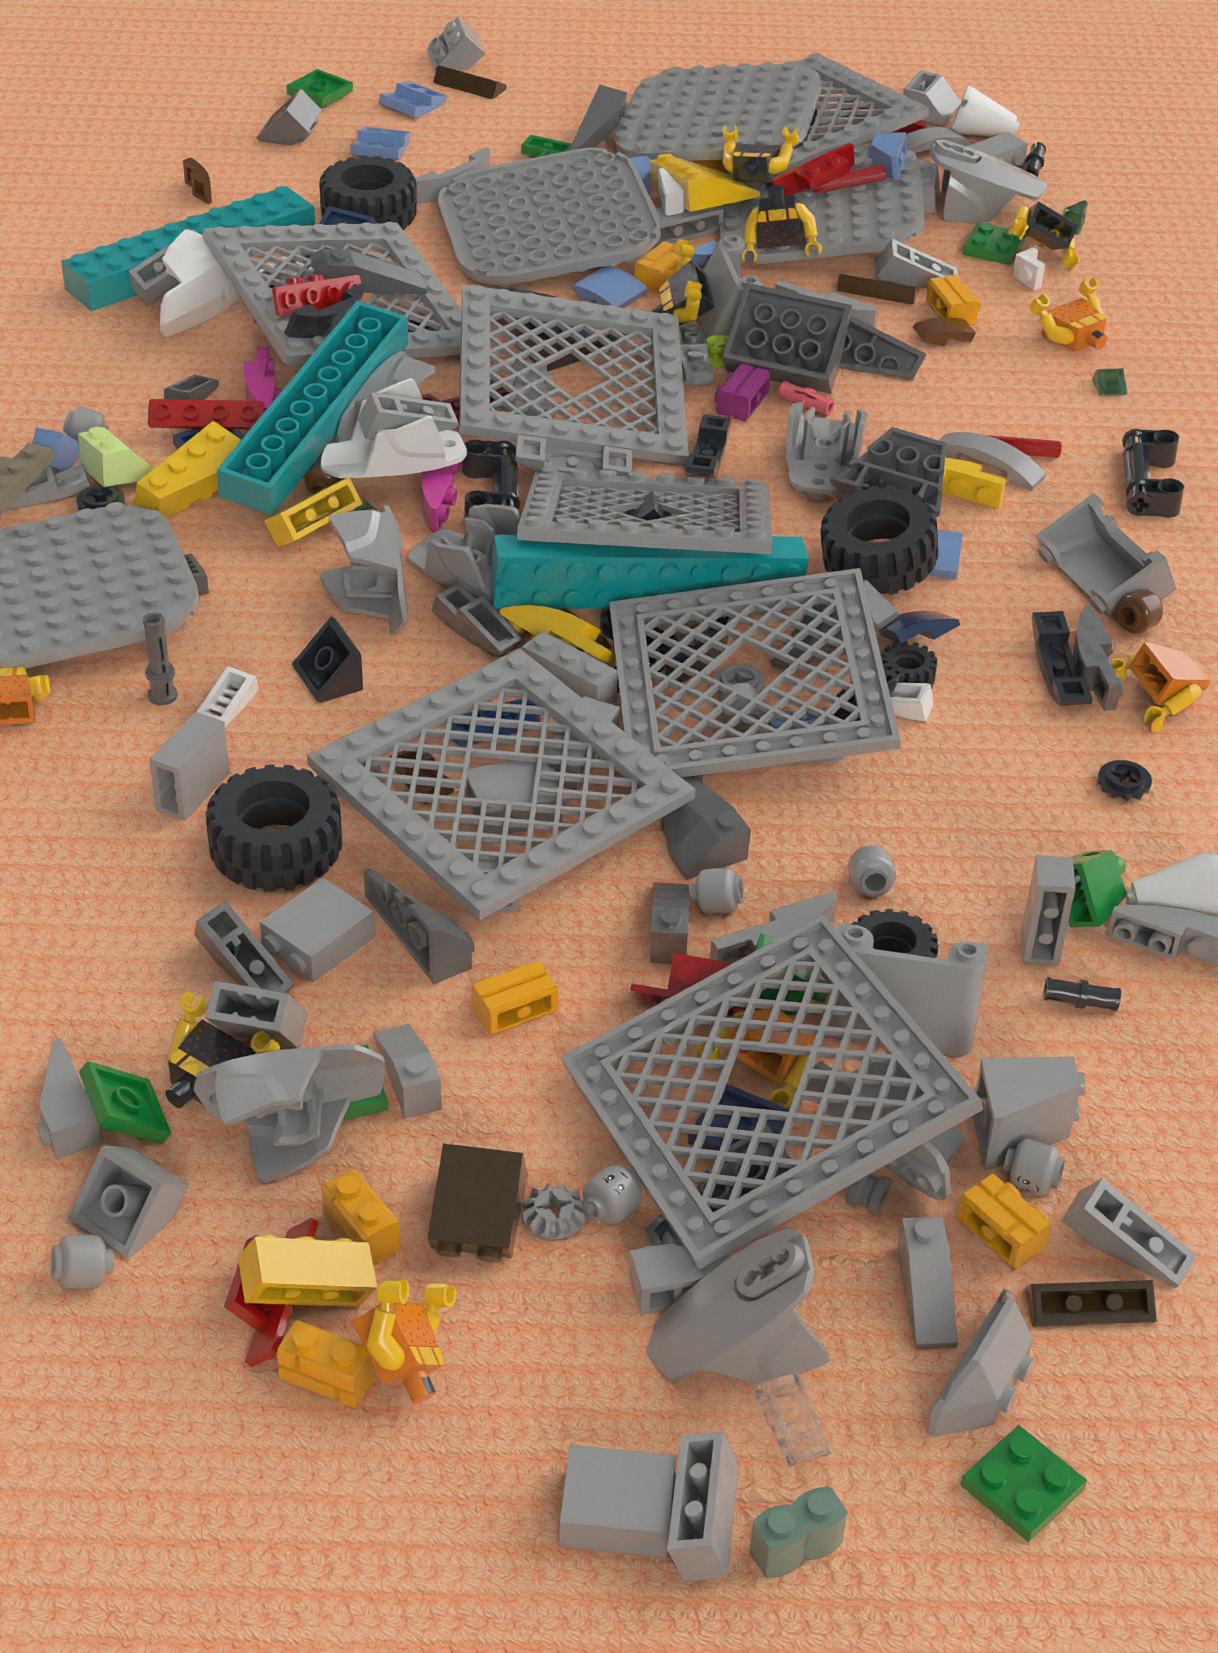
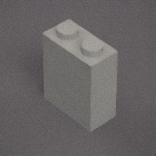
[150,711,230,821]
[465,760,567,835]
[260,877,375,982]
[205,980,308,1049]
[559,1444,676,1558]

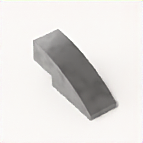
[431,582,523,656]

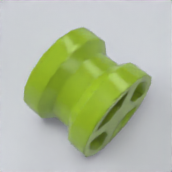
[707,335,729,368]

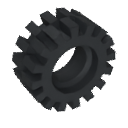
[880,641,938,689]

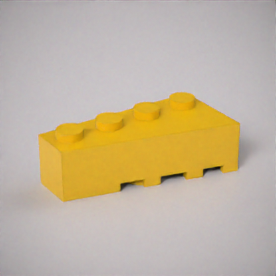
[134,421,241,518]

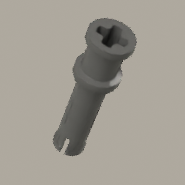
[143,612,178,705]

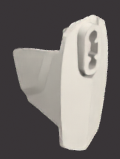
[160,230,252,337]
[321,378,467,478]

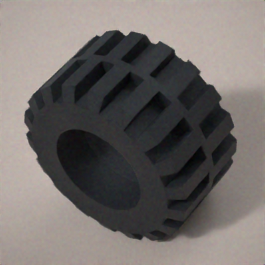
[851,909,939,958]

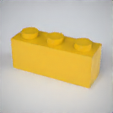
[264,477,363,547]
[238,1234,377,1307]

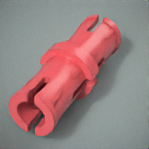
[778,381,835,416]

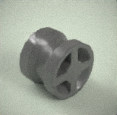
[846,1173,892,1216]

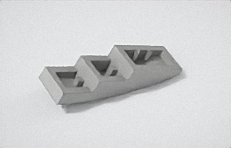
[6,464,91,509]

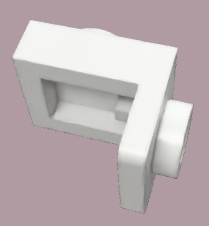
[1013,248,1045,290]

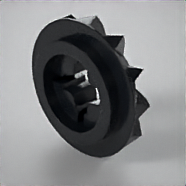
[76,485,125,511]
[1097,760,1152,802]

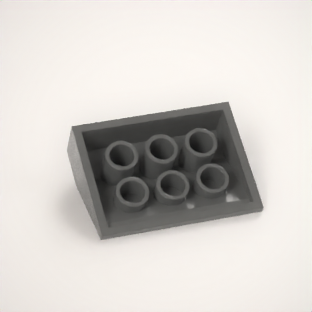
[722,283,852,394]

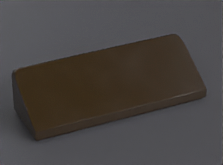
[433,65,507,99]
[837,274,919,305]
[1025,1280,1157,1327]

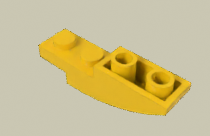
[942,457,1006,509]
[499,605,616,666]

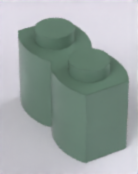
[750,1487,848,1578]

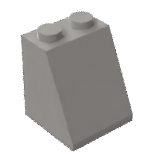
[973,1056,1085,1169]

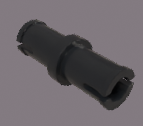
[1024,142,1047,177]
[1043,977,1121,1011]

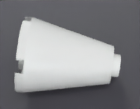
[951,85,1020,138]
[1126,850,1218,917]

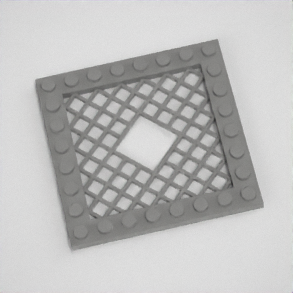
[766,53,929,183]
[202,222,461,365]
[459,284,689,465]
[517,467,772,554]
[609,568,900,778]
[307,648,695,921]
[561,914,983,1270]

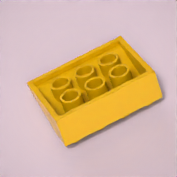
[649,154,760,212]

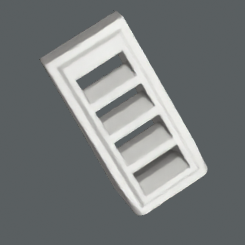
[658,168,684,216]
[197,666,259,727]
[890,683,934,722]

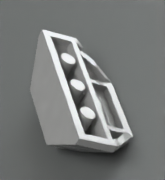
[927,1288,1035,1437]

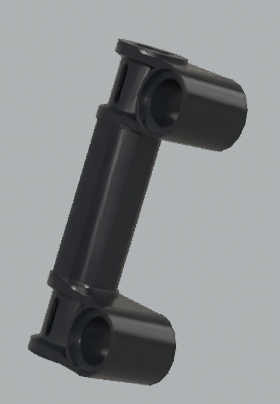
[1122,429,1184,518]
[462,440,521,525]

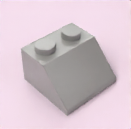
[68,1146,189,1257]

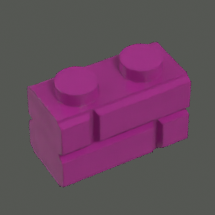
[714,364,770,422]

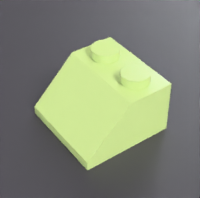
[78,427,154,487]

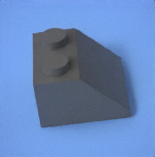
[256,89,321,145]

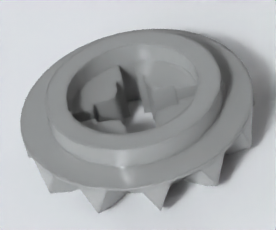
[714,664,765,694]
[522,1183,586,1239]

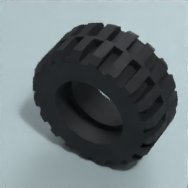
[319,156,417,230]
[820,485,939,595]
[206,764,342,892]

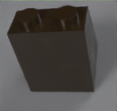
[427,1143,528,1262]

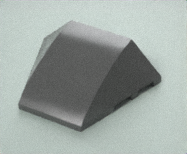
[830,427,947,517]

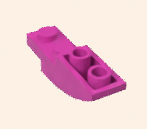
[244,347,282,412]
[421,462,462,533]

